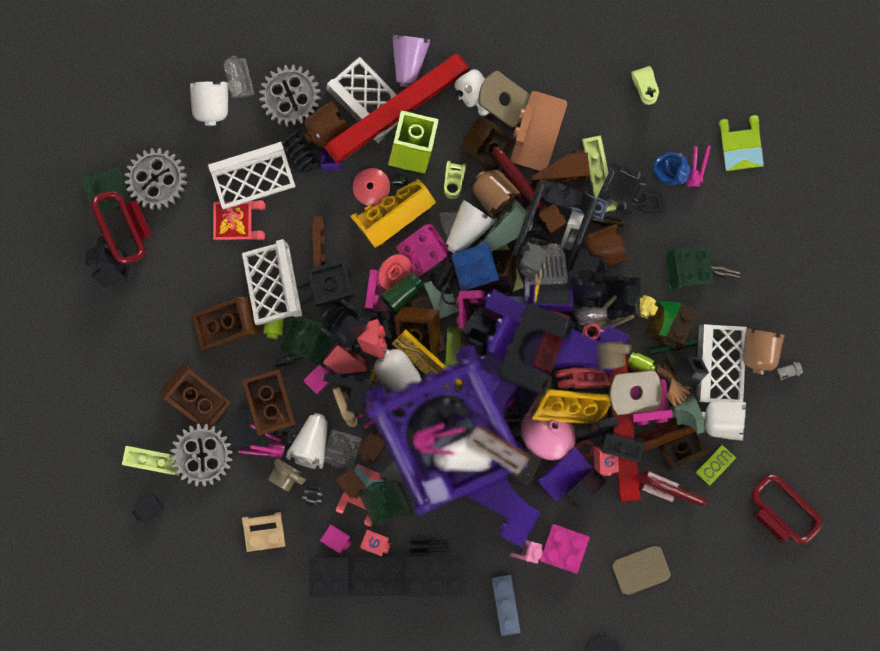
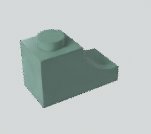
[424,281,459,320]
[669,393,705,434]

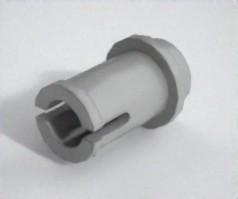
[777,362,803,380]

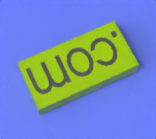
[695,445,736,486]

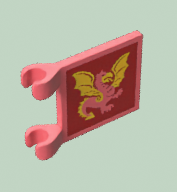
[213,200,265,240]

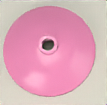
[521,416,576,460]

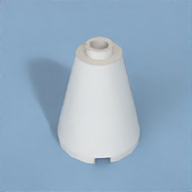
[446,200,495,254]
[286,413,328,469]
[434,433,493,471]

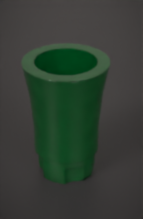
[379,272,424,315]

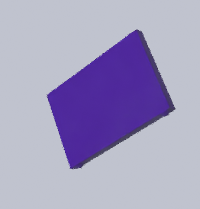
[537,447,594,502]

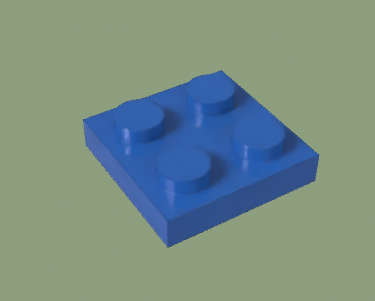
[451,243,499,291]

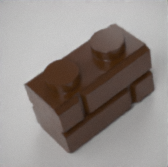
[537,204,566,237]

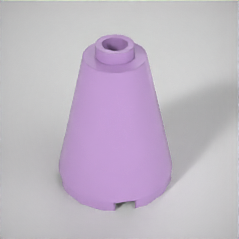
[392,35,430,87]

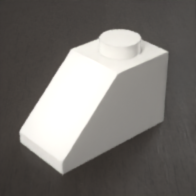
[560,210,584,249]

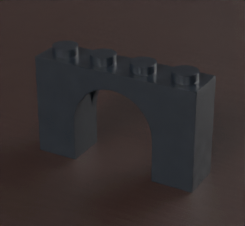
[497,304,576,396]

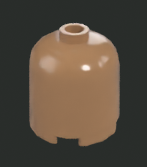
[473,170,521,219]
[742,328,785,374]

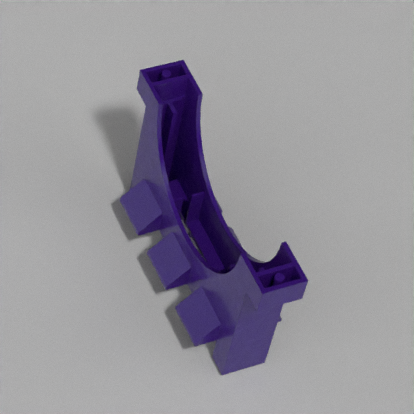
[409,290,629,548]

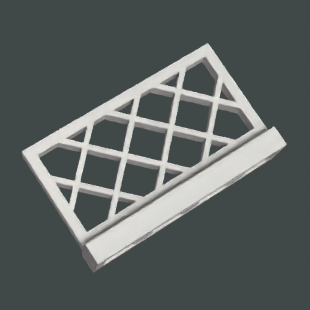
[326,57,398,143]
[208,142,296,210]
[242,239,302,325]
[695,324,747,402]

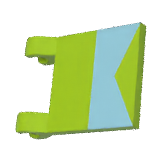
[719,115,764,171]

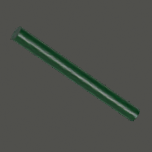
[649,332,725,356]

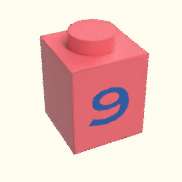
[594,446,619,476]
[360,530,391,556]

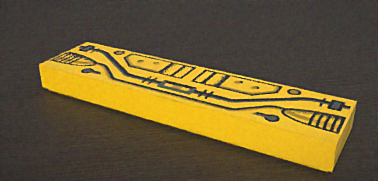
[392,330,462,390]

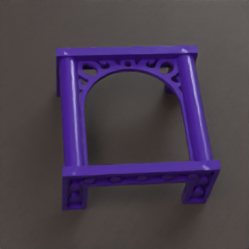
[365,345,528,516]

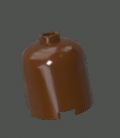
[304,101,349,148]
[582,224,628,266]

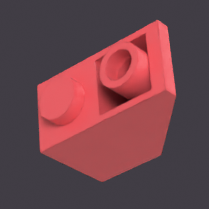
[357,319,387,359]
[323,342,368,374]

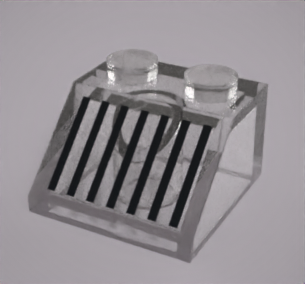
[522,244,568,285]

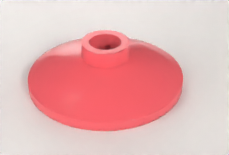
[353,168,391,206]
[378,254,411,290]

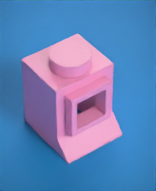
[510,540,542,563]

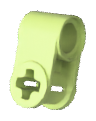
[631,66,659,105]
[444,161,466,199]

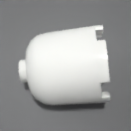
[190,82,228,126]
[374,349,421,391]
[702,401,746,441]

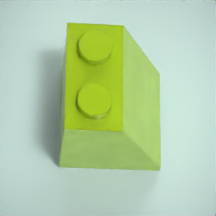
[388,110,439,174]

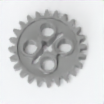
[259,65,321,127]
[125,148,187,210]
[169,424,233,486]

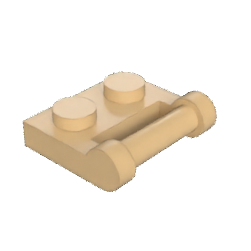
[333,387,358,427]
[242,512,286,552]

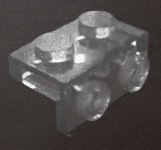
[223,56,254,98]

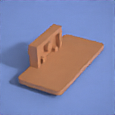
[511,91,567,171]

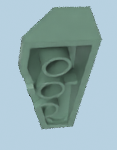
[471,198,533,252]

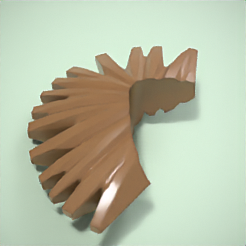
[655,362,691,407]

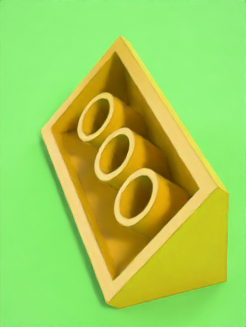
[531,390,611,424]

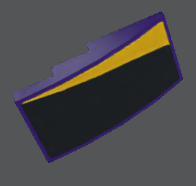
[532,263,573,312]

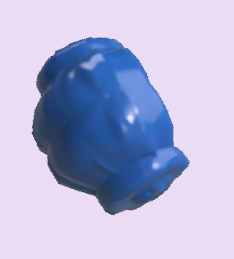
[652,152,691,186]

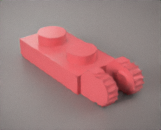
[555,368,610,389]

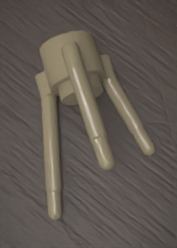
[592,296,634,329]

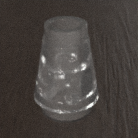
[577,307,607,326]

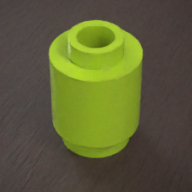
[263,310,284,339]
[627,352,656,372]

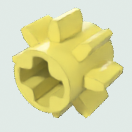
[640,295,658,319]

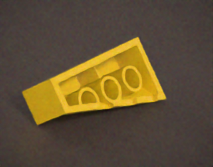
[350,179,436,248]

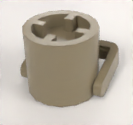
[596,341,631,369]
[267,459,306,492]

